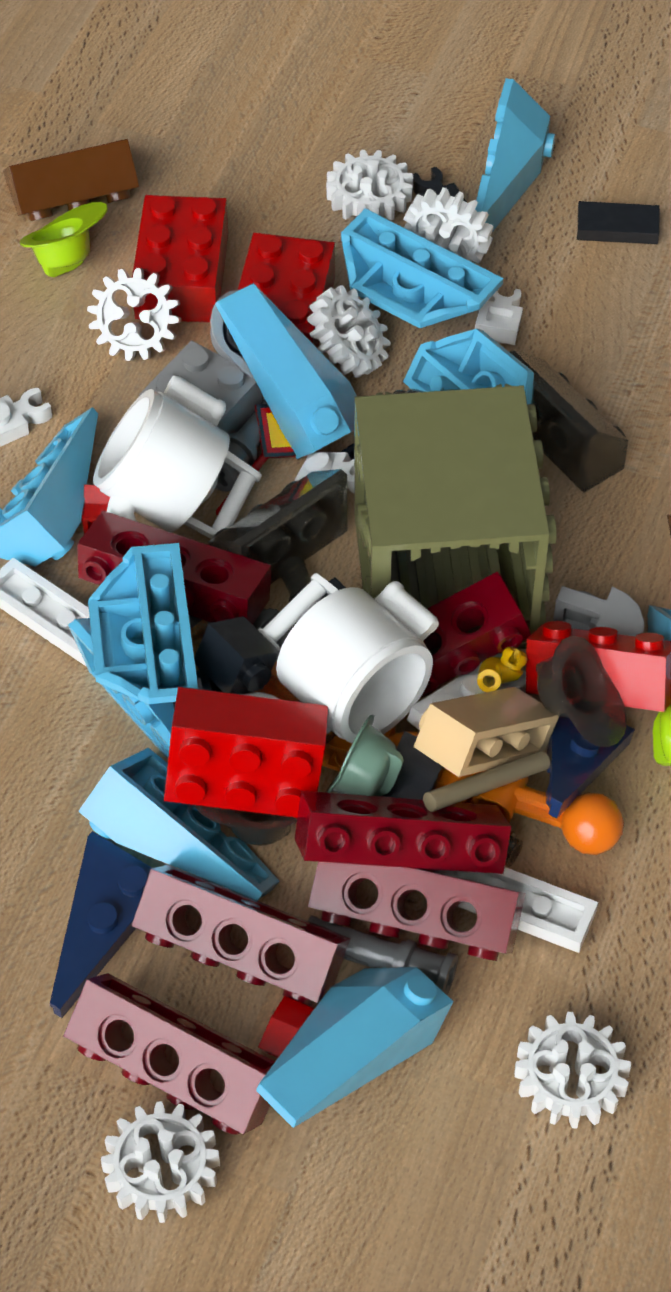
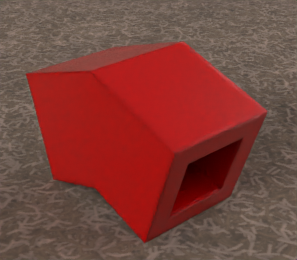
[82,484,110,534]
[258,996,314,1058]

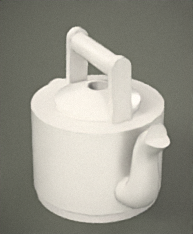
[93,376,262,545]
[240,572,439,743]

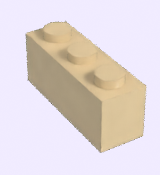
[414,687,559,777]

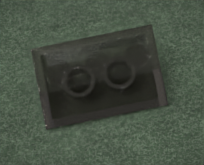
[510,350,629,493]
[208,469,348,584]

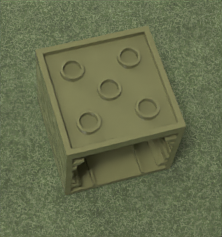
[354,384,556,655]

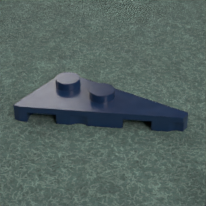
[546,696,635,818]
[50,831,152,1018]

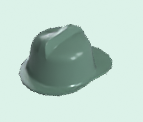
[325,715,404,797]

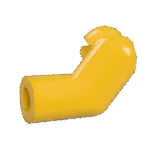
[477,646,527,692]

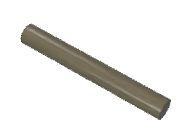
[423,751,550,812]

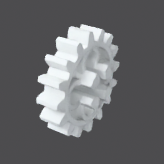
[326,150,413,220]
[403,188,494,263]
[87,268,181,361]
[307,285,391,378]
[514,1012,631,1128]
[101,1101,220,1223]

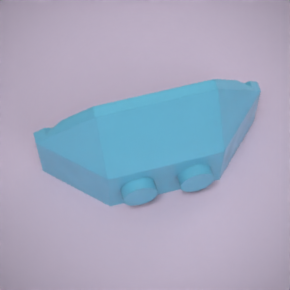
[341,208,504,328]
[403,329,534,404]
[88,543,198,704]

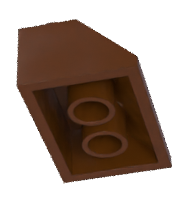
[3,139,140,221]

